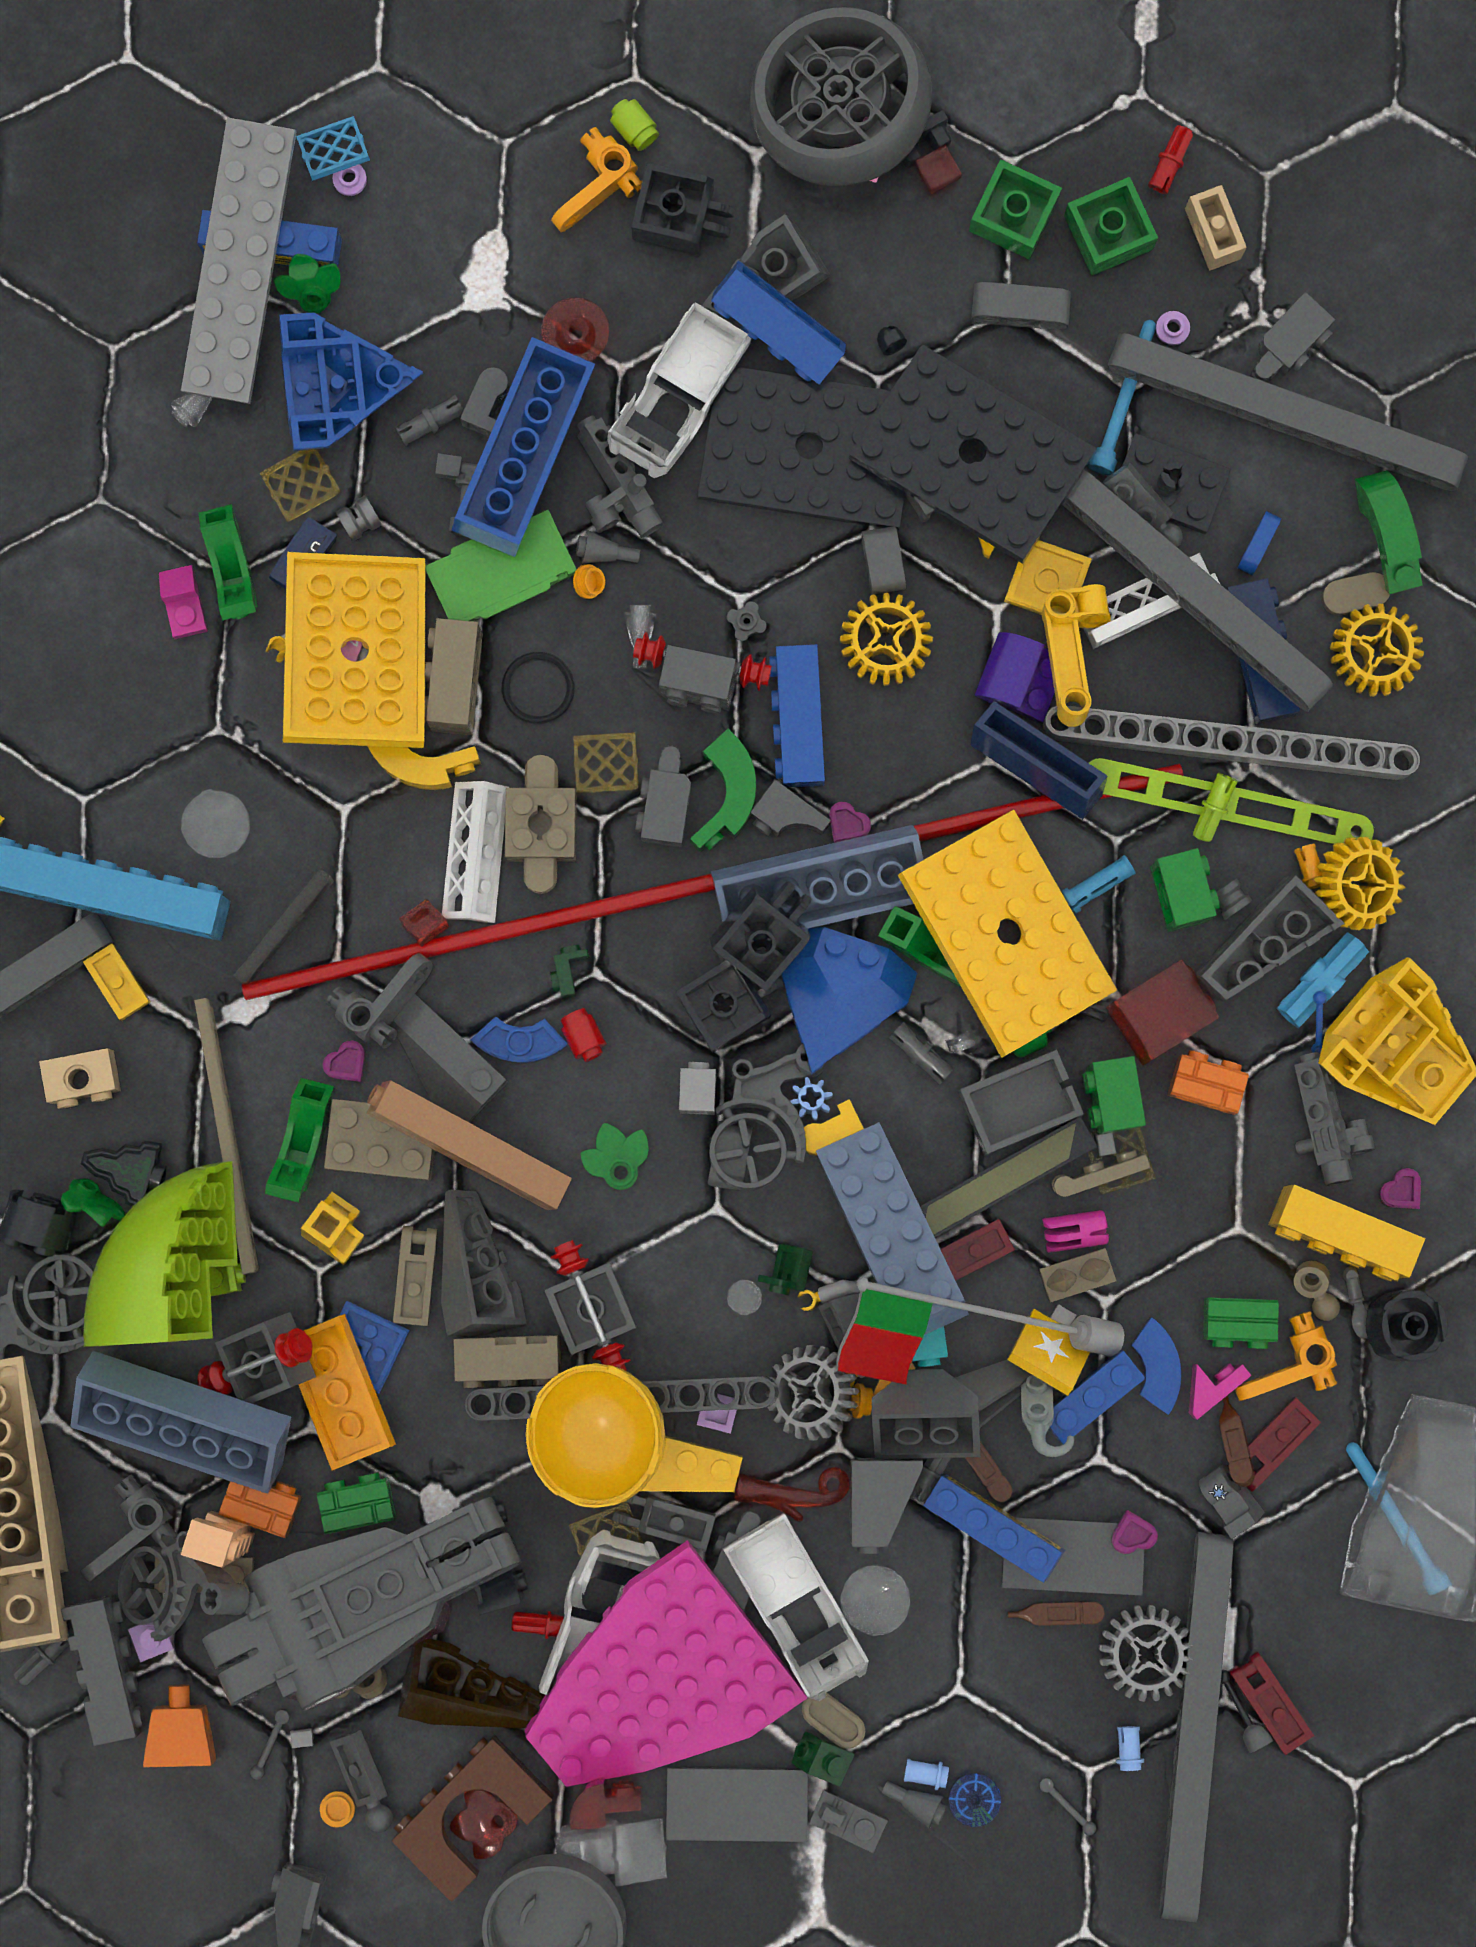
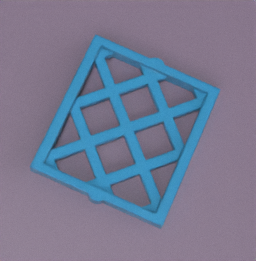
[296,116,370,181]

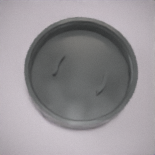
[482,1854,627,1947]

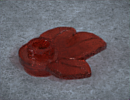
[450,1790,518,1859]

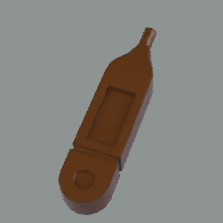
[1219,1395,1255,1487]
[965,1441,1012,1502]
[1008,1601,1105,1626]

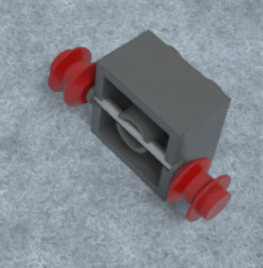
[633,632,772,714]
[545,1240,637,1371]
[198,1312,316,1404]

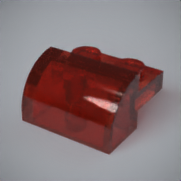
[570,1777,643,1830]

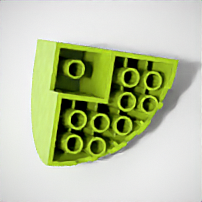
[83,1161,238,1347]

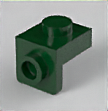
[550,945,590,999]
[757,1243,813,1296]
[792,1731,855,1786]

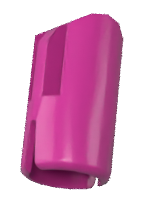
[1042,1210,1109,1253]

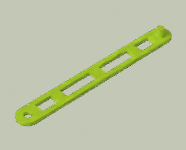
[1089,758,1374,844]

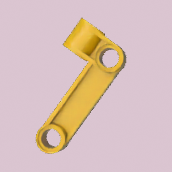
[1042,584,1111,727]

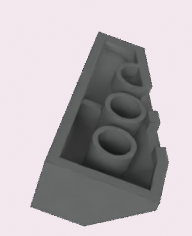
[701,214,831,330]
[391,994,508,1123]
[441,1190,527,1337]
[271,1862,328,1947]

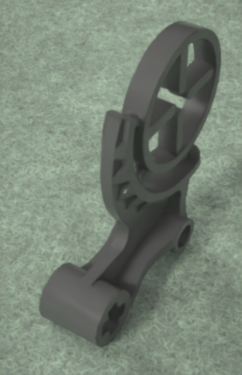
[709,1044,825,1191]
[0,1254,94,1360]
[118,1531,249,1642]

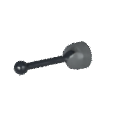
[1221,1670,1274,1753]

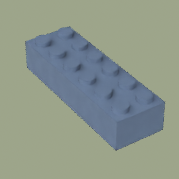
[711,825,924,941]
[816,1122,969,1335]
[70,1351,291,1494]

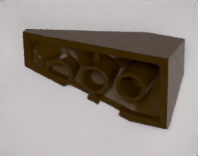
[398,1637,545,1728]

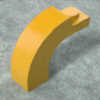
[368,746,481,790]

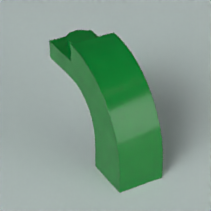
[1354,470,1423,594]
[199,504,258,620]
[690,728,756,852]
[878,906,961,987]
[265,1078,334,1203]

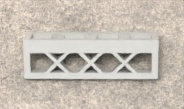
[1083,553,1220,649]
[442,781,508,923]

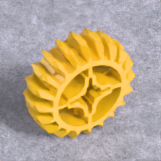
[840,593,933,686]
[1330,604,1424,697]
[1313,837,1406,930]

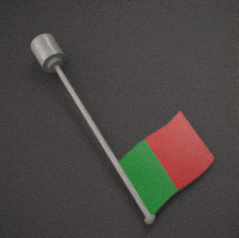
[836,1277,1124,1385]

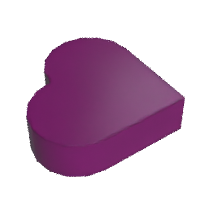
[829,802,871,843]
[323,1040,365,1082]
[1378,1168,1421,1209]
[1111,1509,1158,1554]

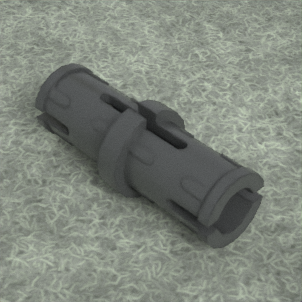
[395,395,464,446]
[889,1022,954,1085]

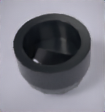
[877,326,907,356]

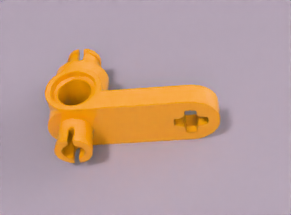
[551,127,642,232]
[1235,1311,1338,1401]

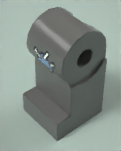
[460,367,510,437]
[1199,1464,1265,1539]

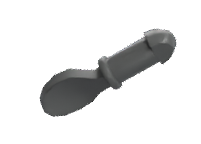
[1343,1266,1367,1338]

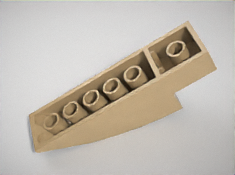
[0,1356,68,1652]

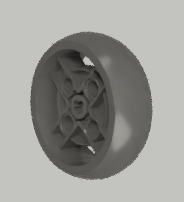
[749,7,932,187]

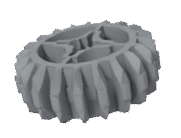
[765,1345,860,1441]
[1099,1605,1193,1702]

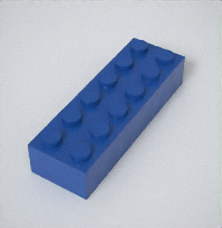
[451,337,595,557]

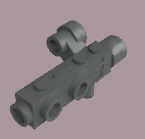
[577,415,664,538]
[1294,1052,1376,1186]

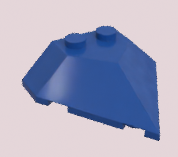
[279,312,423,451]
[781,927,917,1075]

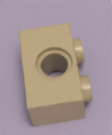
[1185,185,1247,271]
[39,1048,121,1109]

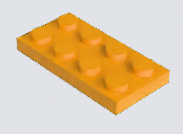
[298,1314,396,1470]

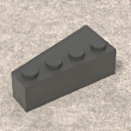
[1192,875,1345,1000]
[61,1594,145,1746]

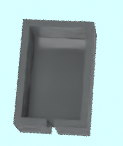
[958,1050,1084,1156]

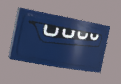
[269,517,337,589]

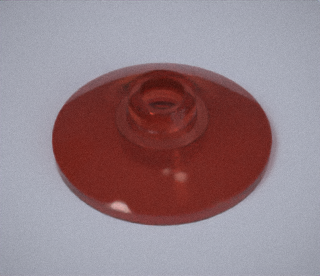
[541,297,609,362]

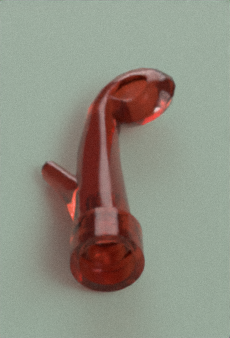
[735,1467,850,1522]

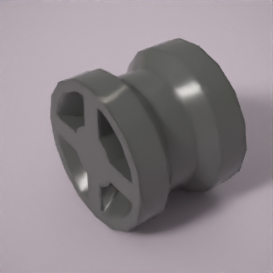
[1216,878,1253,920]

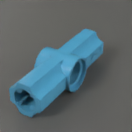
[1276,932,1369,1028]

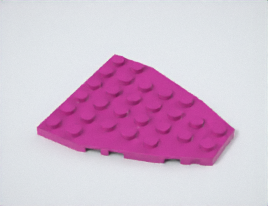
[525,1540,808,1787]

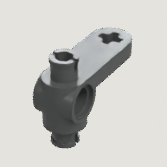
[327,953,433,1048]
[80,1474,178,1583]

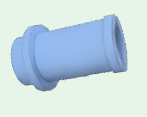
[1116,1726,1144,1771]
[904,1759,949,1790]

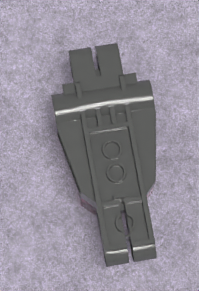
[202,1497,522,1711]

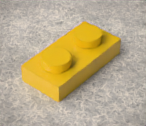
[83,943,151,1021]

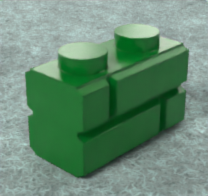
[1203,1298,1279,1349]
[317,1472,397,1535]

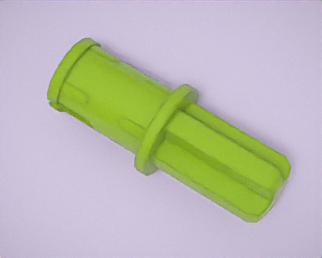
[1193,773,1238,842]

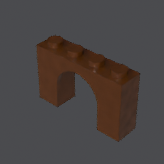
[392,1735,554,1902]

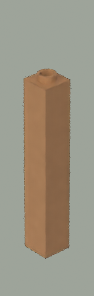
[366,1080,572,1210]

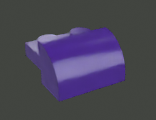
[974,632,1055,722]

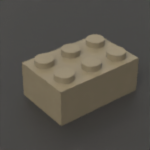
[425,618,483,736]
[324,1099,435,1181]

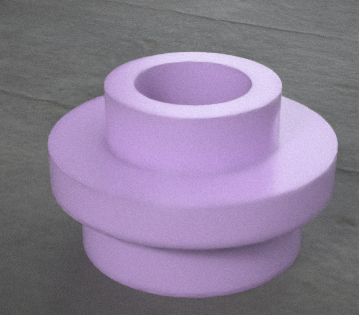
[332,165,367,196]
[1156,311,1190,345]

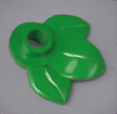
[274,254,341,313]
[581,1123,649,1190]
[61,1178,126,1227]

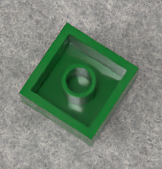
[969,159,1062,260]
[1064,177,1158,276]
[1150,848,1220,933]
[1082,1056,1146,1135]

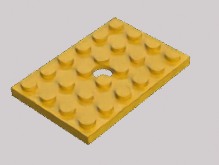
[283,552,425,748]
[898,810,1117,1057]

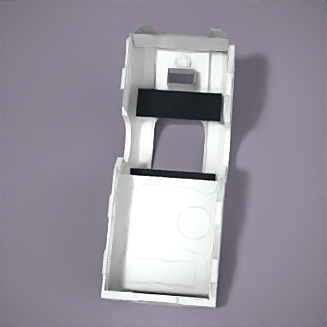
[608,302,752,478]
[723,1513,869,1701]
[539,1530,660,1695]

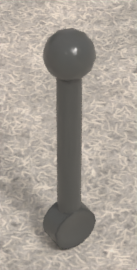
[250,1709,290,1780]
[1039,1778,1096,1836]

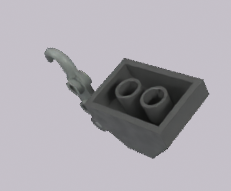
[872,1360,1074,1459]

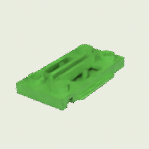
[425,510,577,621]

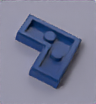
[339,1301,410,1394]

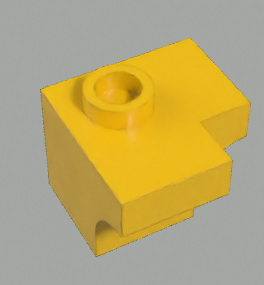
[301,1192,364,1265]

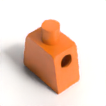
[143,1684,216,1767]

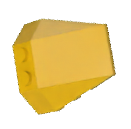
[1318,957,1476,1125]

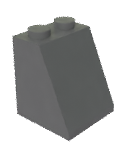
[849,1458,923,1554]

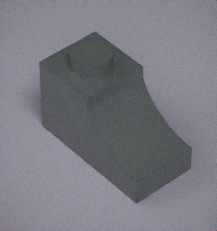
[750,780,831,837]

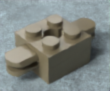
[505,755,577,894]

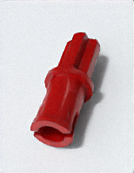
[1148,125,1193,194]
[511,1611,564,1639]

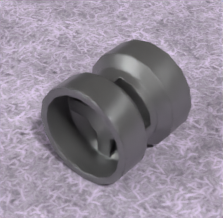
[336,495,382,542]

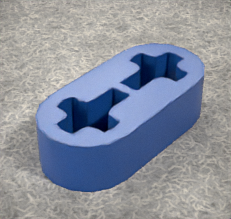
[1237,511,1282,576]

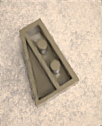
[454,1335,562,1388]

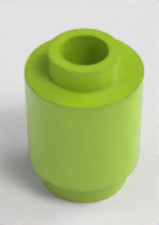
[610,99,659,151]

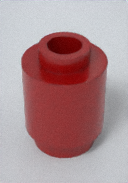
[561,1008,607,1062]

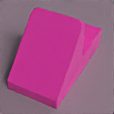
[159,565,208,639]
[1188,1363,1252,1420]

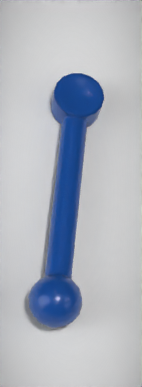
[1311,991,1327,1053]

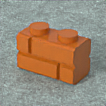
[1167,1050,1249,1115]
[218,1481,302,1538]

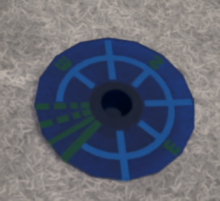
[949,1773,1001,1827]

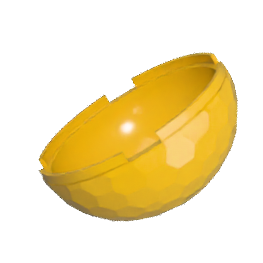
[526,1363,665,1508]

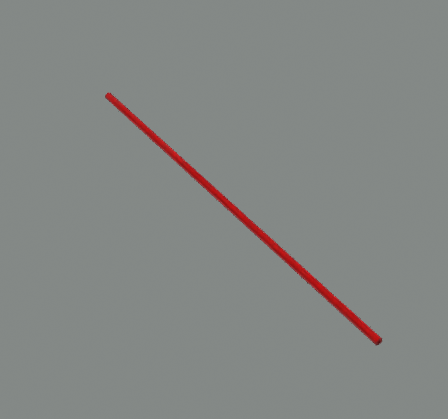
[242,763,1184,1000]

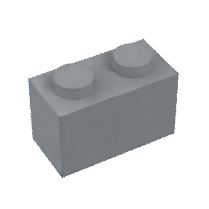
[679,1062,716,1115]

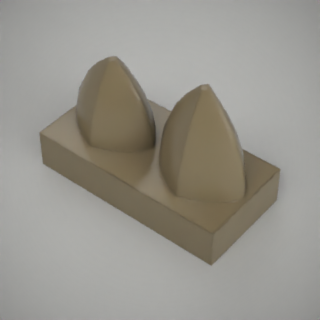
[1038,1248,1116,1302]

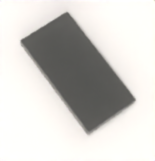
[1001,1517,1144,1596]
[666,1767,808,1842]

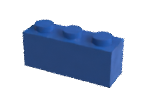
[1049,1350,1145,1444]

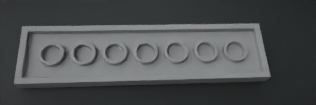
[181,117,297,404]

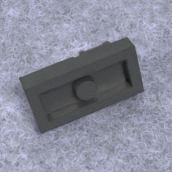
[809,1789,888,1853]

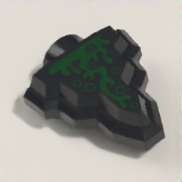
[80,1141,167,1206]

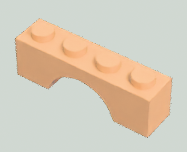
[181,1511,255,1568]

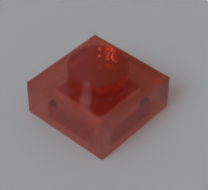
[915,145,962,194]
[399,899,449,947]

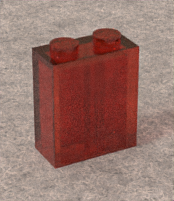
[1106,959,1219,1066]

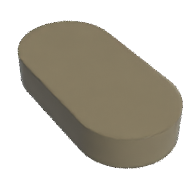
[1321,572,1390,616]
[802,1692,865,1749]

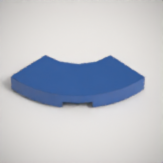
[470,1017,568,1063]
[1130,1317,1181,1415]

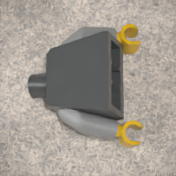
[797,1280,865,1388]

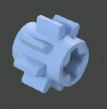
[790,1077,833,1121]

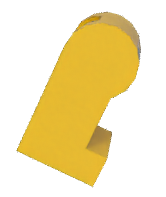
[804,1099,864,1156]

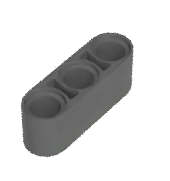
[971,282,1072,330]

